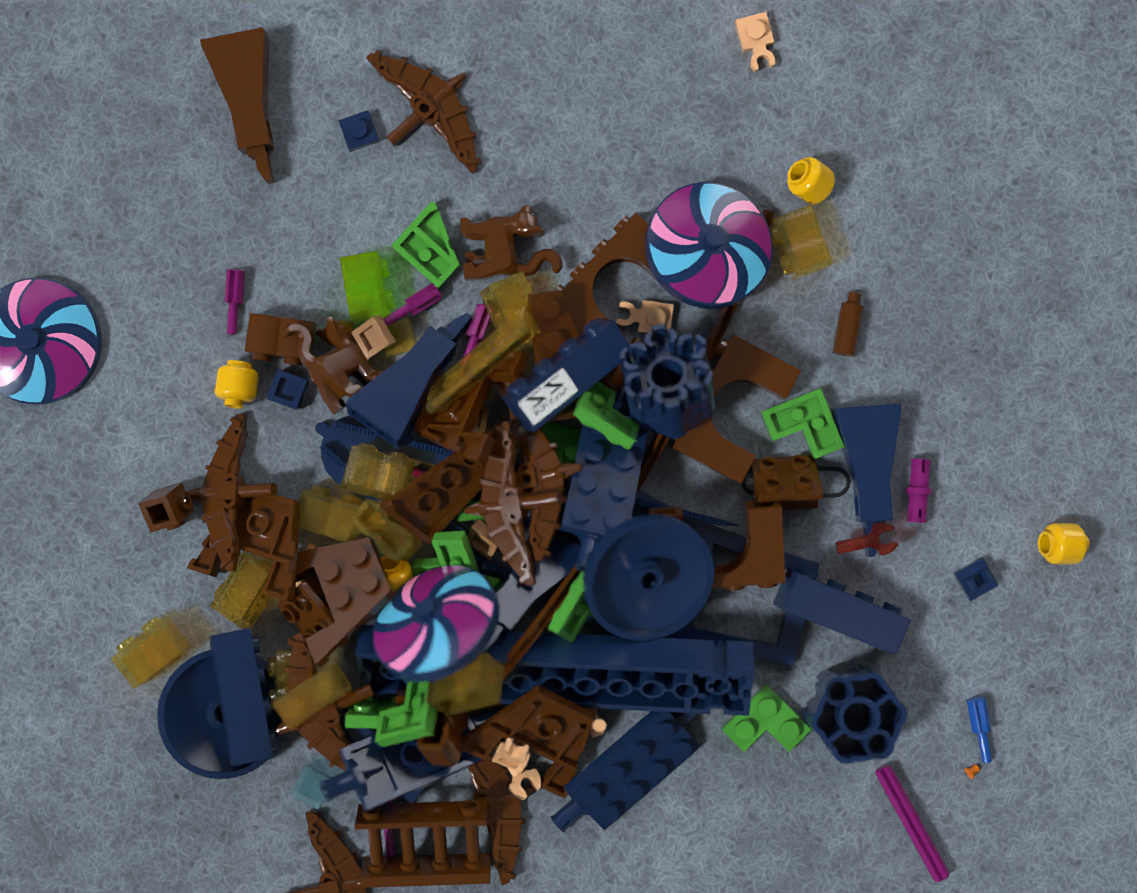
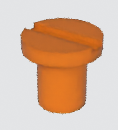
[964,764,980,779]

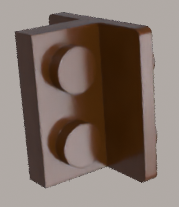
[751,455,824,510]
[277,572,335,639]

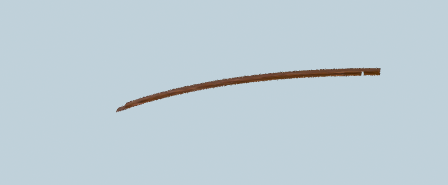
[489,210,775,689]

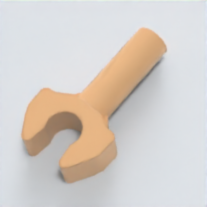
[586,708,606,738]
[494,741,541,800]

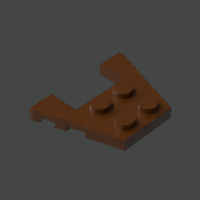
[413,351,529,466]
[187,495,300,603]
[296,537,395,667]
[461,685,594,799]

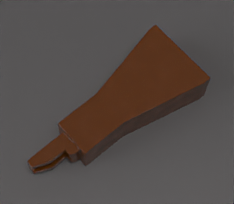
[200,27,275,184]

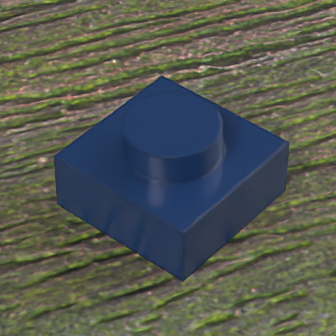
[338,110,380,152]
[266,369,309,410]

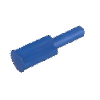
[966,697,992,764]

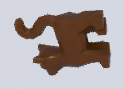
[460,205,563,281]
[282,316,383,415]

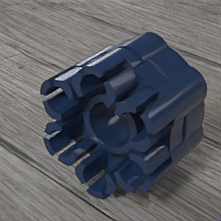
[620,324,715,439]
[802,665,907,764]

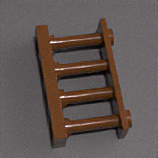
[354,799,491,888]

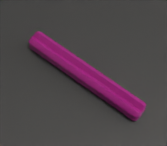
[875,764,950,882]

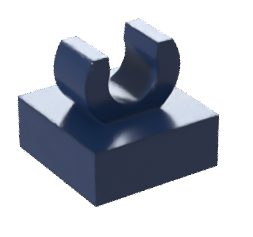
[953,557,999,601]

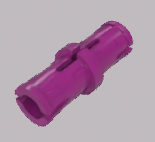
[906,458,932,523]

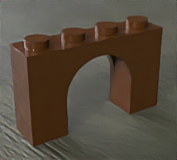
[556,213,658,337]
[670,334,801,484]
[648,500,786,591]

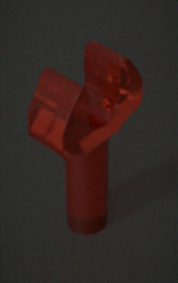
[835,522,898,555]

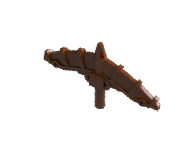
[366,50,481,174]
[509,409,583,562]
[188,413,278,572]
[464,421,562,586]
[275,631,375,771]
[468,754,537,885]
[286,810,367,893]

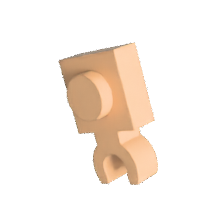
[735,12,775,72]
[616,300,674,336]
[492,738,531,772]

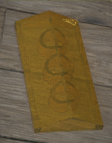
[425,305,540,414]

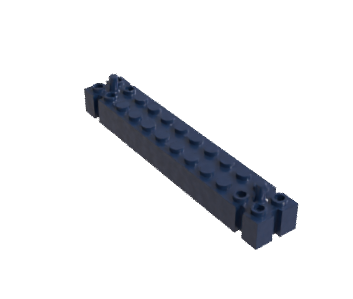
[355,625,754,716]

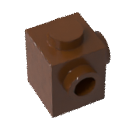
[138,482,194,533]

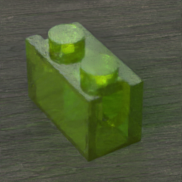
[339,251,396,323]

